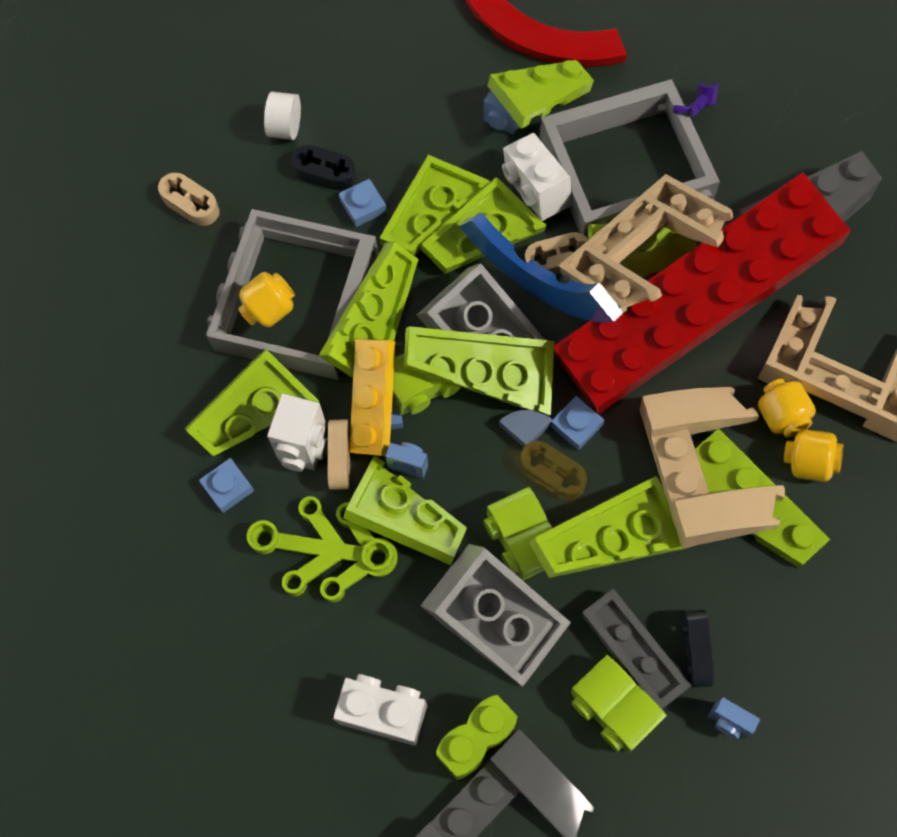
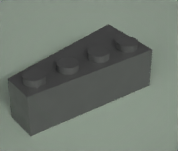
[736,151,882,222]

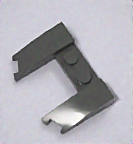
[416,729,594,837]

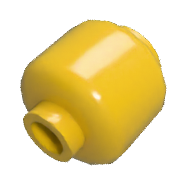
[238,272,295,328]
[757,379,816,438]
[784,429,844,482]

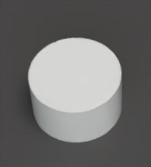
[264,91,301,140]

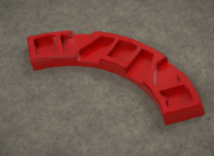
[464,0,627,67]

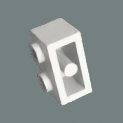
[502,133,572,221]
[267,394,328,472]
[333,674,427,746]

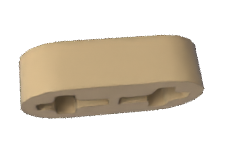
[158,173,219,226]
[524,232,588,275]
[328,419,350,490]

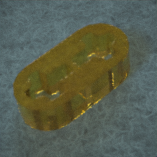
[520,441,587,500]

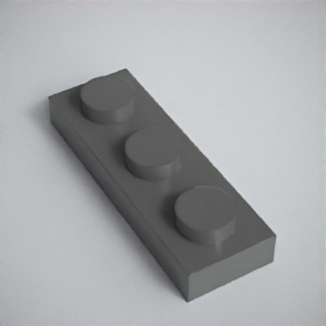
[581,588,691,709]

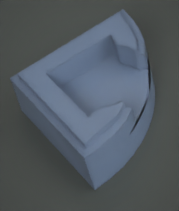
[499,410,552,450]

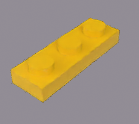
[349,339,396,456]

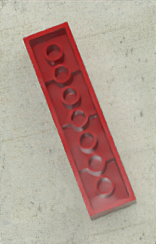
[553,172,851,415]

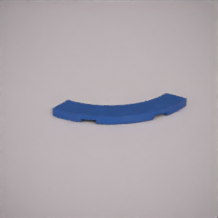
[459,213,622,323]

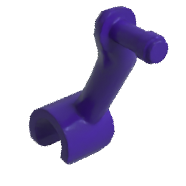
[673,81,719,117]

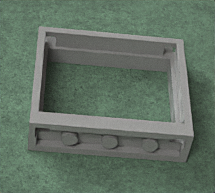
[540,79,720,238]
[205,209,378,380]

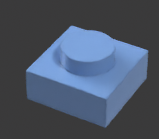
[484,91,519,134]
[339,178,387,227]
[550,396,604,451]
[385,442,428,479]
[199,458,254,513]
[708,697,760,739]

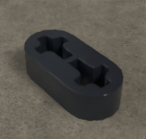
[291,145,356,190]
[682,610,714,688]

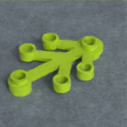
[247,496,398,603]

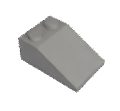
[416,263,545,340]
[421,544,571,687]

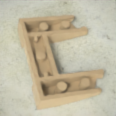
[559,174,733,313]
[758,295,897,442]
[639,387,785,548]

